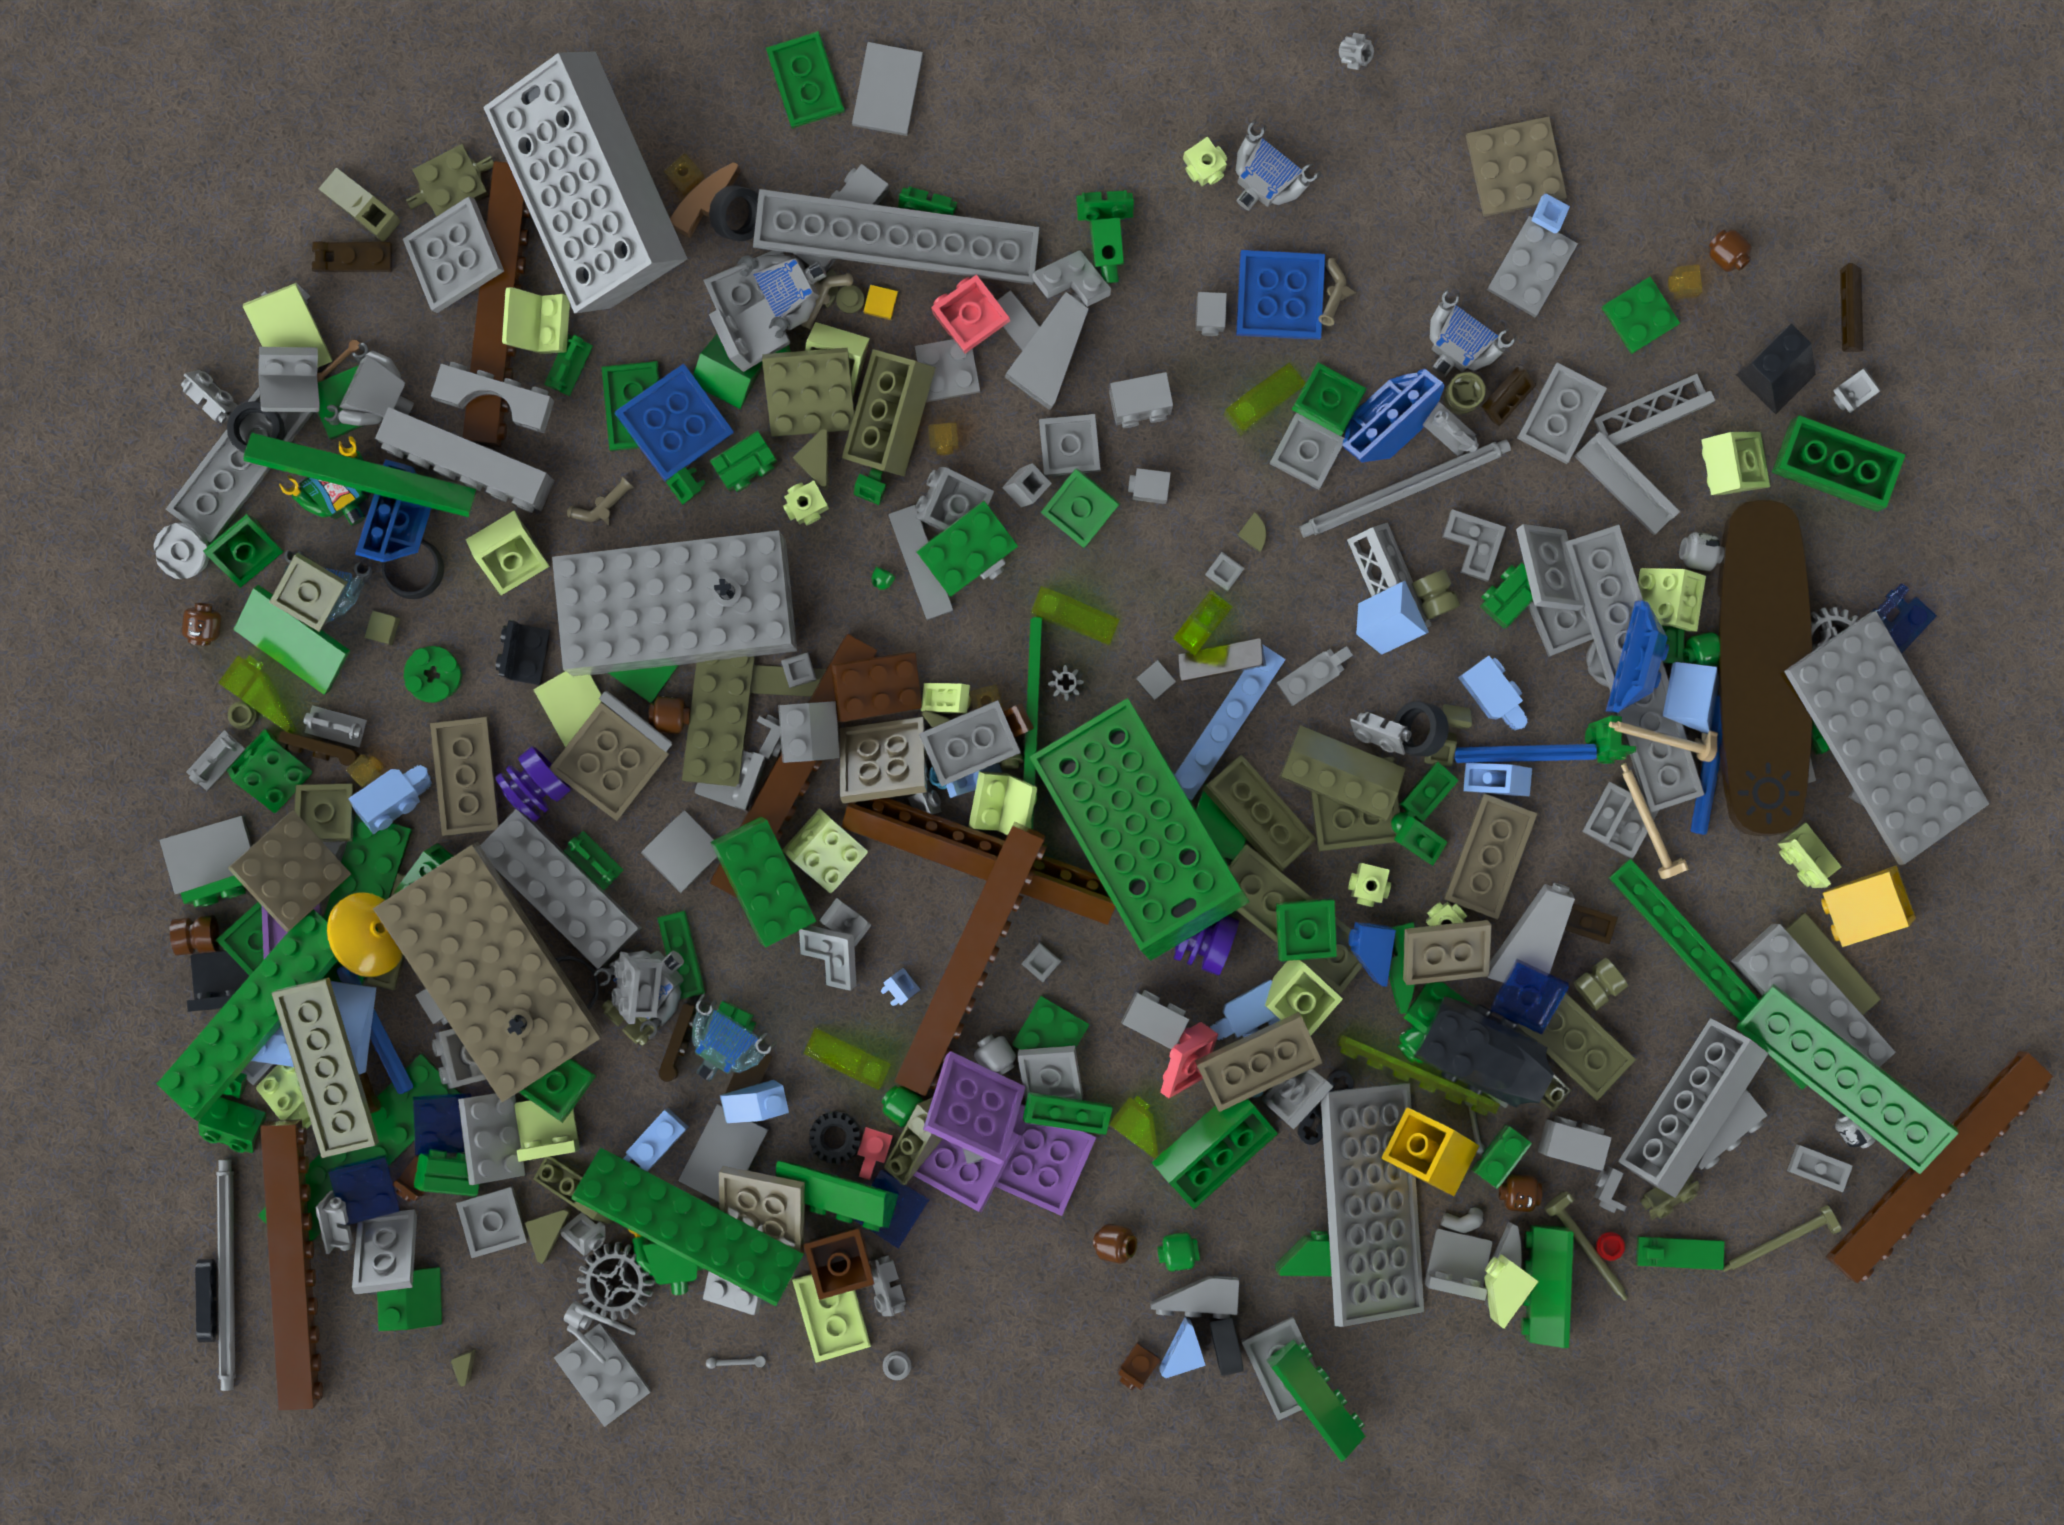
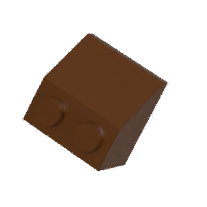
[803,1225,875,1300]

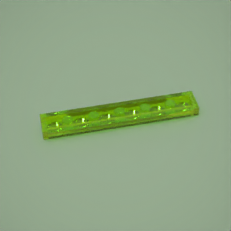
[1336,1034,1500,1116]

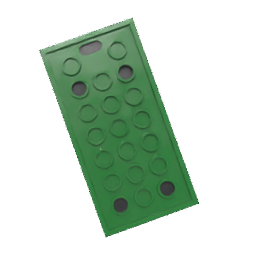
[1030,698,1250,961]

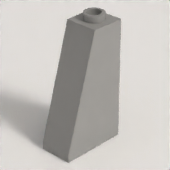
[1005,292,1089,410]
[1487,883,1575,994]

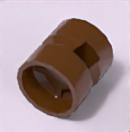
[170,915,220,956]

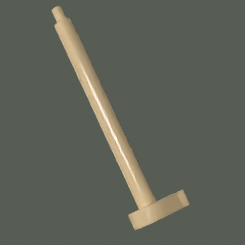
[1609,721,1718,762]
[1621,763,1688,879]

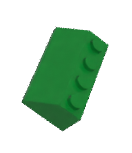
[1152,1099,1278,1210]
[776,1161,898,1231]
[1521,1224,1574,1348]
[1267,1339,1366,1462]

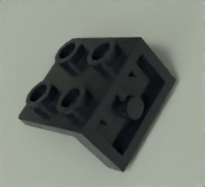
[496,620,551,685]
[187,951,249,1012]

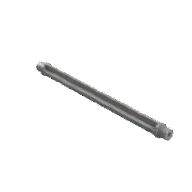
[1299,439,1511,538]
[216,1159,236,1391]

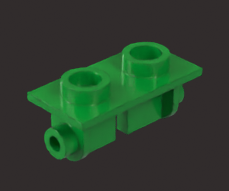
[898,186,957,215]
[1076,190,1134,221]
[544,334,593,397]
[564,831,624,890]

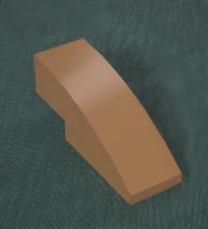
[670,162,741,238]

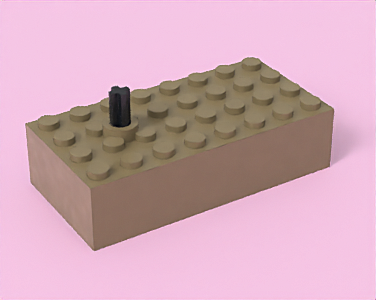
[373,842,603,1102]

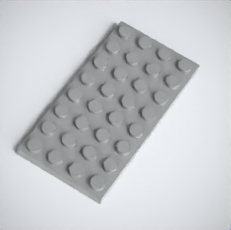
[1784,611,1989,865]
[1321,1083,1424,1327]

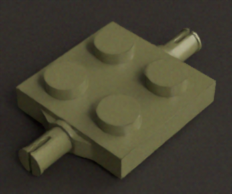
[406,144,494,217]

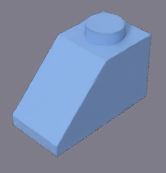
[1463,763,1532,796]
[720,1080,789,1123]

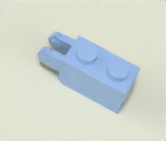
[1458,656,1528,731]
[348,765,432,834]
[1210,980,1280,1041]
[623,1108,689,1171]

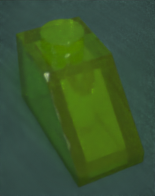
[1173,590,1233,655]
[1109,1095,1158,1159]

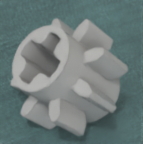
[1339,33,1374,70]
[1048,665,1084,701]

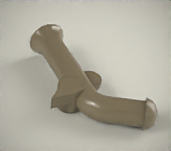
[1319,258,1356,326]
[801,273,853,330]
[567,476,634,526]

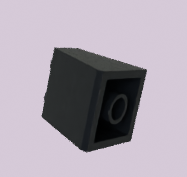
[1736,323,1816,414]

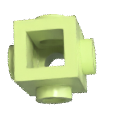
[1183,137,1227,186]
[783,481,829,525]
[1348,863,1391,907]
[1426,901,1467,926]

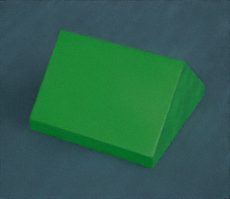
[693,334,763,410]
[203,514,283,588]

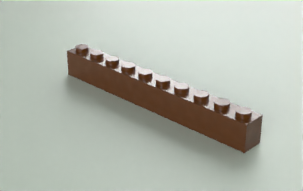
[463,161,531,447]
[710,634,877,898]
[841,798,1115,925]
[894,821,1048,1096]
[1826,1051,2053,1283]
[261,1119,323,1410]

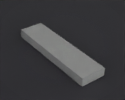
[888,505,953,621]

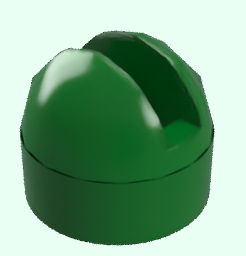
[871,566,896,590]

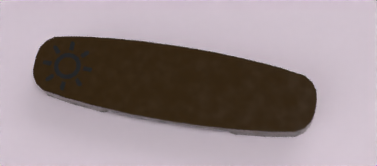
[1717,500,1812,836]

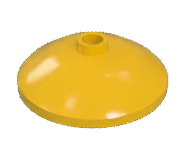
[327,893,403,977]

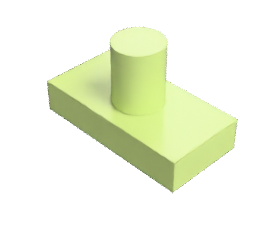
[921,683,971,714]

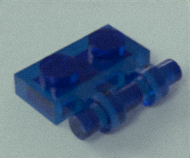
[1871,583,1937,654]

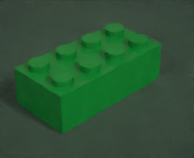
[1771,415,1905,512]
[710,817,816,948]

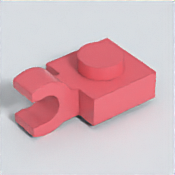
[857,1127,893,1180]

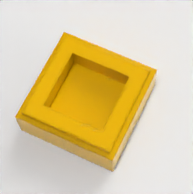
[863,285,898,320]

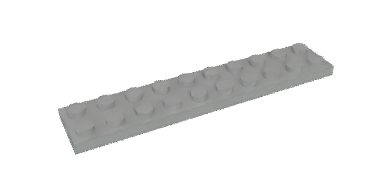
[753,189,1039,285]
[1563,525,1704,812]

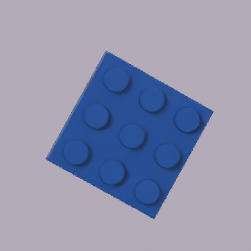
[1236,250,1325,340]
[615,364,734,482]

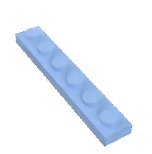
[1175,644,1286,800]

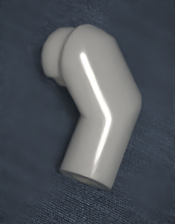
[1440,1207,1483,1233]

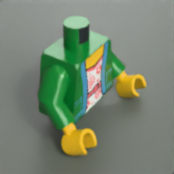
[279,437,368,526]

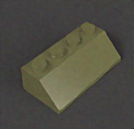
[842,349,936,476]
[1279,725,1405,821]

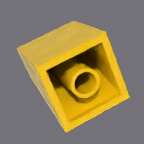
[1821,865,1916,947]
[1381,1107,1479,1196]

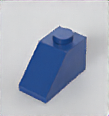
[1349,922,1396,987]

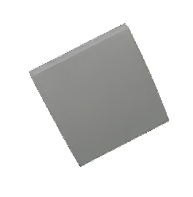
[1582,782,1659,860]
[641,810,718,893]

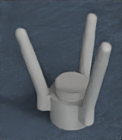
[564,1301,636,1363]

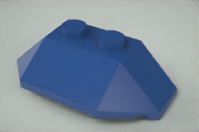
[1342,369,1445,462]
[355,459,431,562]
[1606,600,1669,713]

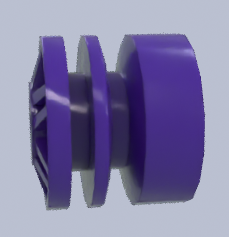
[495,746,572,822]
[1173,915,1239,976]

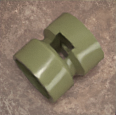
[1444,372,1485,415]
[1412,569,1461,620]
[1573,958,1628,1011]

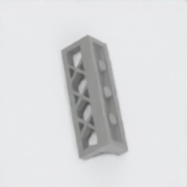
[1594,374,1715,447]
[1575,432,1680,535]
[1347,522,1432,628]

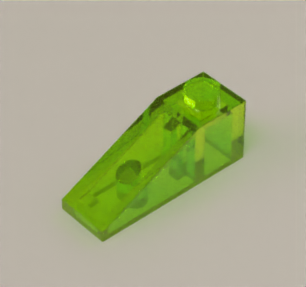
[1223,362,1306,436]
[1031,586,1120,646]
[218,655,296,733]
[803,1027,892,1090]

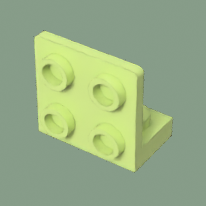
[502,287,570,354]
[1638,568,1706,632]
[969,771,1037,835]
[782,808,868,893]
[1778,823,1841,888]
[256,1065,311,1129]
[514,1100,580,1162]

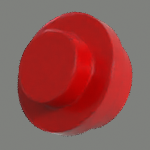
[1596,1232,1625,1261]

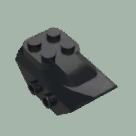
[1413,996,1554,1108]

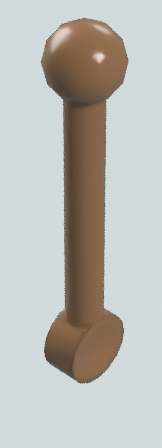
[317,340,360,383]

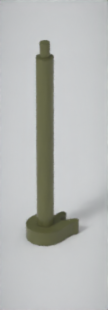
[1544,1191,1628,1301]
[1723,1205,1842,1272]

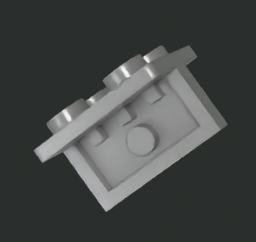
[612,952,663,1024]

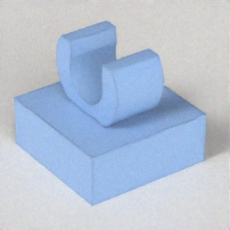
[1531,194,1570,233]
[881,968,921,1006]

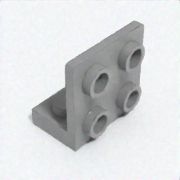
[709,298,790,372]
[258,347,320,412]
[695,750,767,812]
[1424,1229,1492,1301]

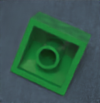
[1275,1230,1332,1277]
[377,1267,442,1331]

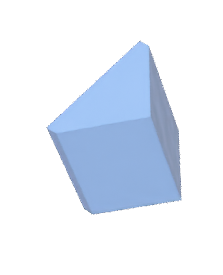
[1356,581,1429,654]
[1663,662,1719,734]
[1159,1317,1206,1378]

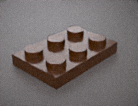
[832,651,922,722]

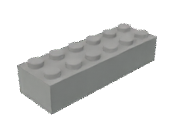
[375,407,555,513]
[480,809,642,969]
[1730,924,1896,1067]
[1618,1018,1769,1198]

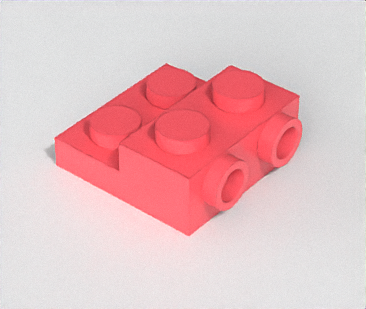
[931,274,1010,354]
[1161,1022,1218,1098]

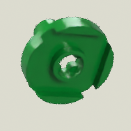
[404,646,462,703]

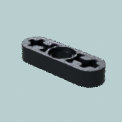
[1297,1070,1354,1145]
[195,1259,217,1343]

